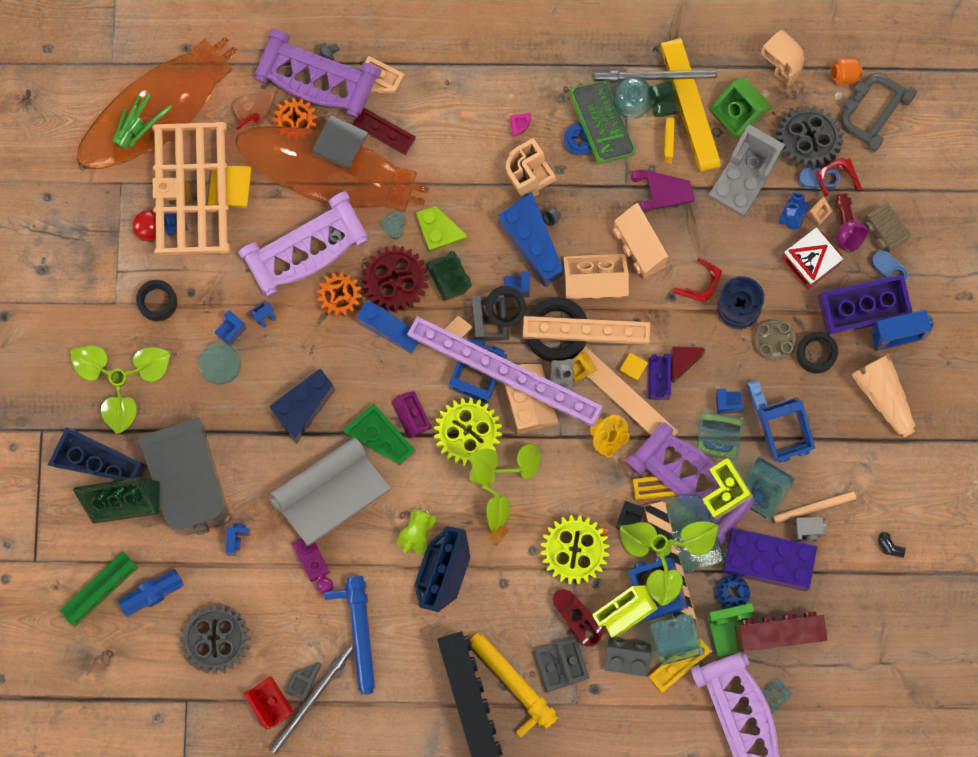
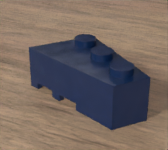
[269,369,335,444]

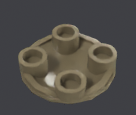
[754,320,796,360]

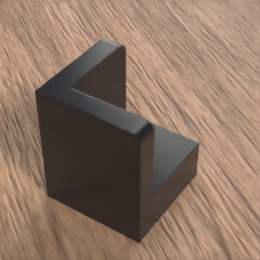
[616,501,645,529]

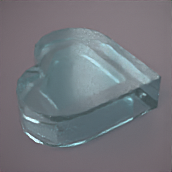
[380,212,406,239]

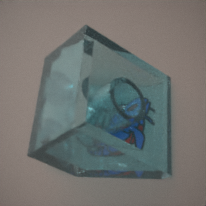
[744,456,795,521]

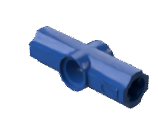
[118,569,184,617]

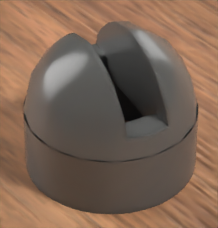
[543,208,561,226]

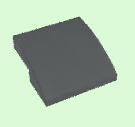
[312,116,368,169]
[532,637,590,693]

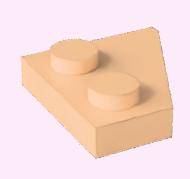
[365,56,405,94]

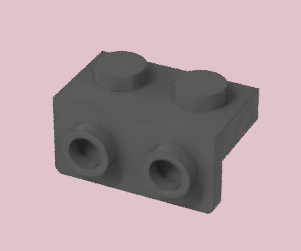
[605,637,651,677]

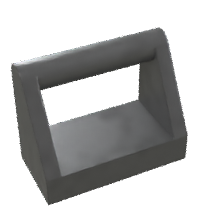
[472,296,509,342]

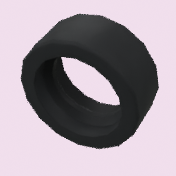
[136,280,178,322]
[485,286,526,327]
[796,332,838,374]

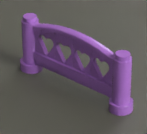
[254,28,382,118]
[625,422,755,545]

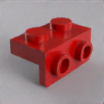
[244,676,294,730]

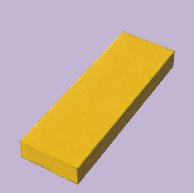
[648,635,711,693]

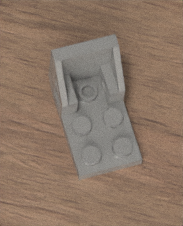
[708,124,785,218]

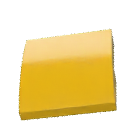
[207,166,252,208]

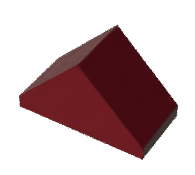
[671,347,705,383]

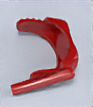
[816,158,862,197]
[673,258,722,302]

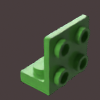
[708,603,754,657]

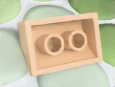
[612,203,668,279]
[563,254,629,300]
[504,364,559,435]

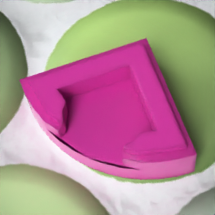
[510,113,531,137]

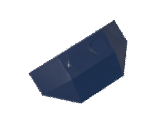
[414,526,471,612]

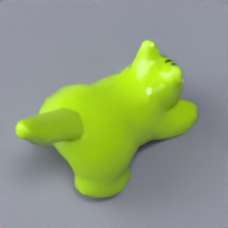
[396,509,437,555]

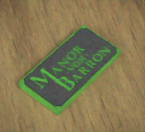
[568,80,636,165]

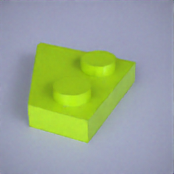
[416,206,467,252]

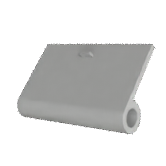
[269,438,391,546]

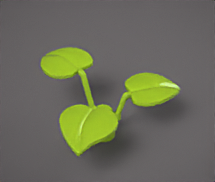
[71,345,170,434]
[468,443,541,533]
[620,521,719,606]

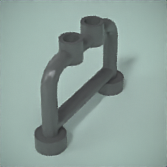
[841,74,917,152]

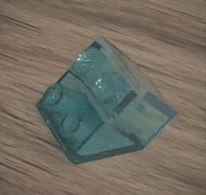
[650,614,704,665]

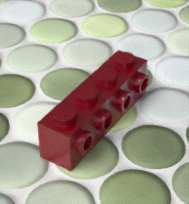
[735,611,828,652]

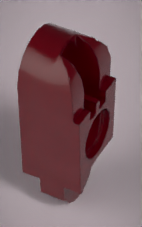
[553,589,603,647]

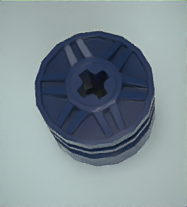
[717,276,764,330]

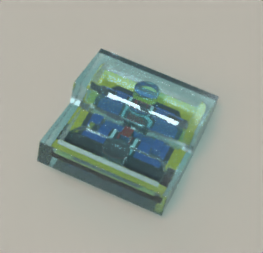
[696,411,744,461]

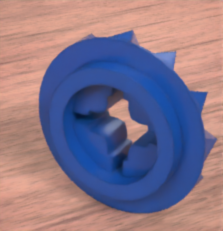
[564,123,592,156]
[716,575,750,609]

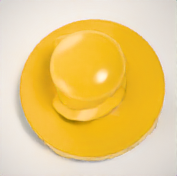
[590,415,630,457]

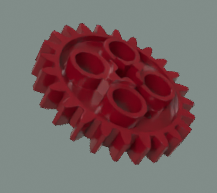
[361,245,429,313]

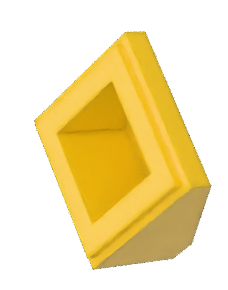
[572,353,597,383]

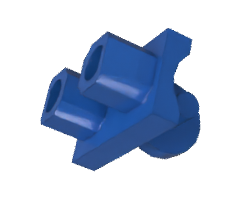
[779,192,809,230]

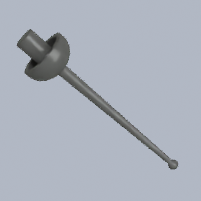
[261,42,340,89]

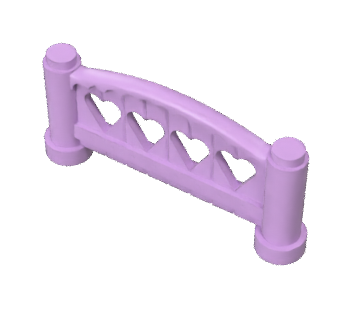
[238,192,369,297]
[691,652,785,757]

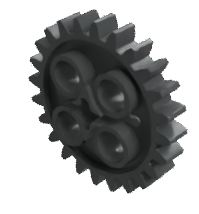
[776,106,843,170]
[179,603,251,675]

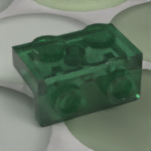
[426,250,472,301]

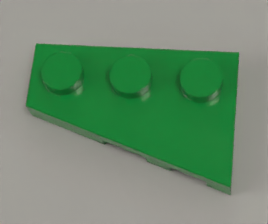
[342,404,416,466]

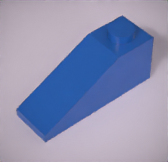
[357,300,419,354]

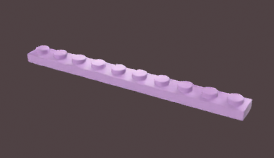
[407,317,604,427]

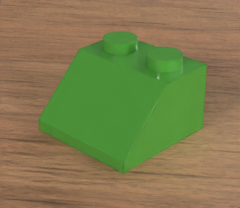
[710,77,772,138]

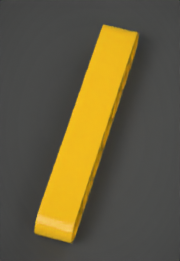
[660,38,721,173]

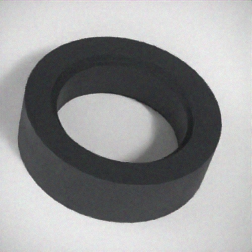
[527,297,587,362]

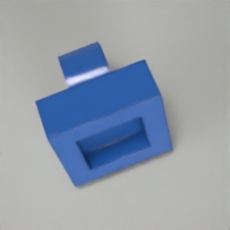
[164,213,188,236]
[249,300,276,327]

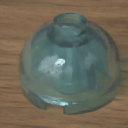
[613,77,654,119]

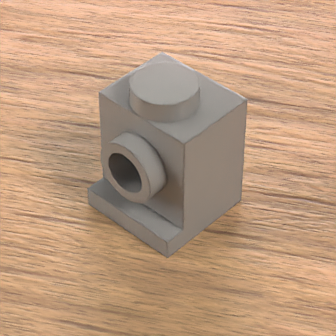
[794,517,827,542]

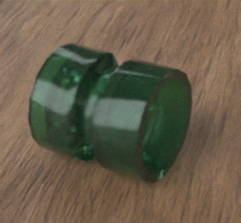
[648,82,680,117]

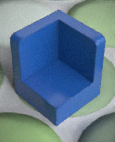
[504,272,530,297]
[215,310,247,346]
[716,389,744,414]

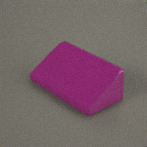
[392,391,432,439]

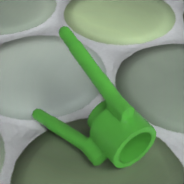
[122,93,172,136]
[112,105,159,150]

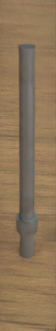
[594,70,717,83]
[269,644,354,754]

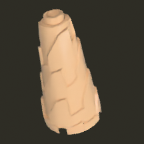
[851,354,916,437]

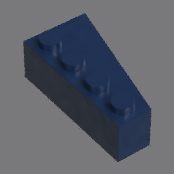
[48,427,147,484]

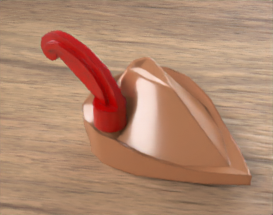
[233,91,276,130]

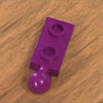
[292,538,334,594]

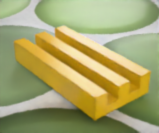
[664,118,674,164]
[633,476,678,501]

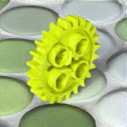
[434,398,502,466]
[540,515,610,585]

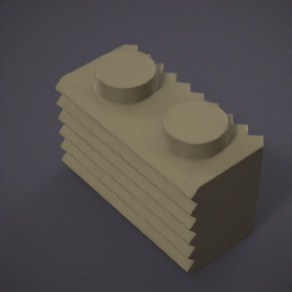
[864,202,911,253]

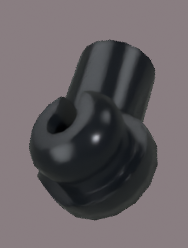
[878,532,906,558]

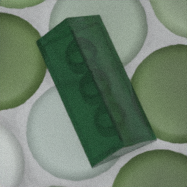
[73,477,160,524]

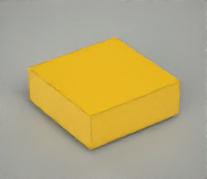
[619,353,648,382]

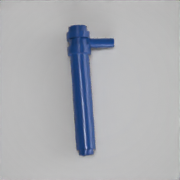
[324,576,375,694]

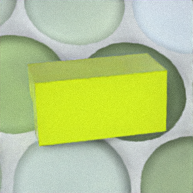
[592,585,658,637]

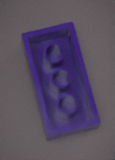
[818,274,913,336]
[722,528,817,591]

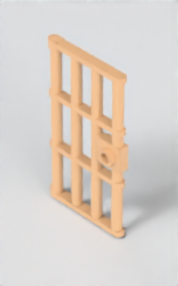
[152,122,230,255]

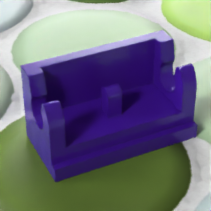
[648,354,671,400]

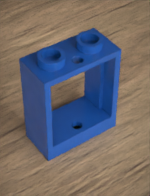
[870,310,933,351]
[449,339,507,404]
[757,397,816,463]
[629,556,688,621]

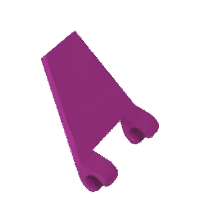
[631,170,695,213]

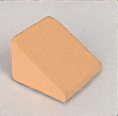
[444,316,473,339]

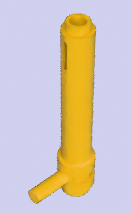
[469,633,559,738]

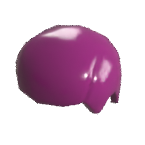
[836,220,868,252]

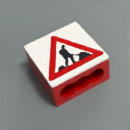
[782,227,843,290]

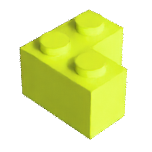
[703,458,753,519]

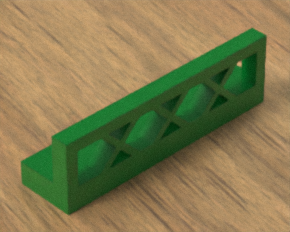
[60,552,138,627]

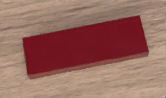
[353,108,416,155]

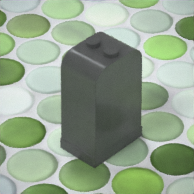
[137,417,228,536]

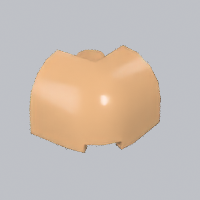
[761,30,805,87]
[506,138,556,198]

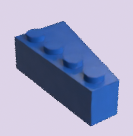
[498,192,563,287]

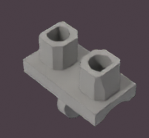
[550,359,574,391]

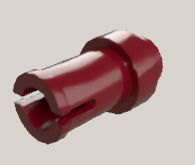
[835,193,854,225]

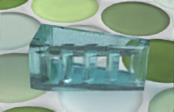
[746,678,793,713]

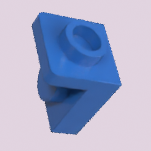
[226,524,250,556]

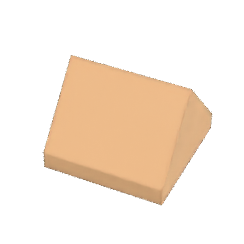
[806,197,832,226]

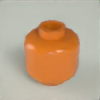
[830,58,863,85]

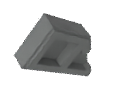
[285,662,322,701]

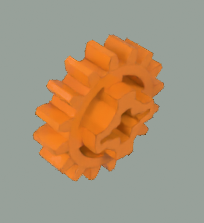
[273,97,318,143]
[317,272,362,318]

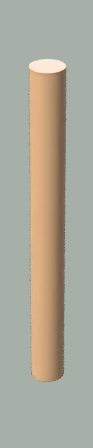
[773,491,856,524]

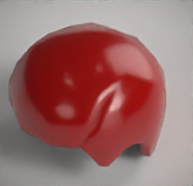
[132,210,156,242]

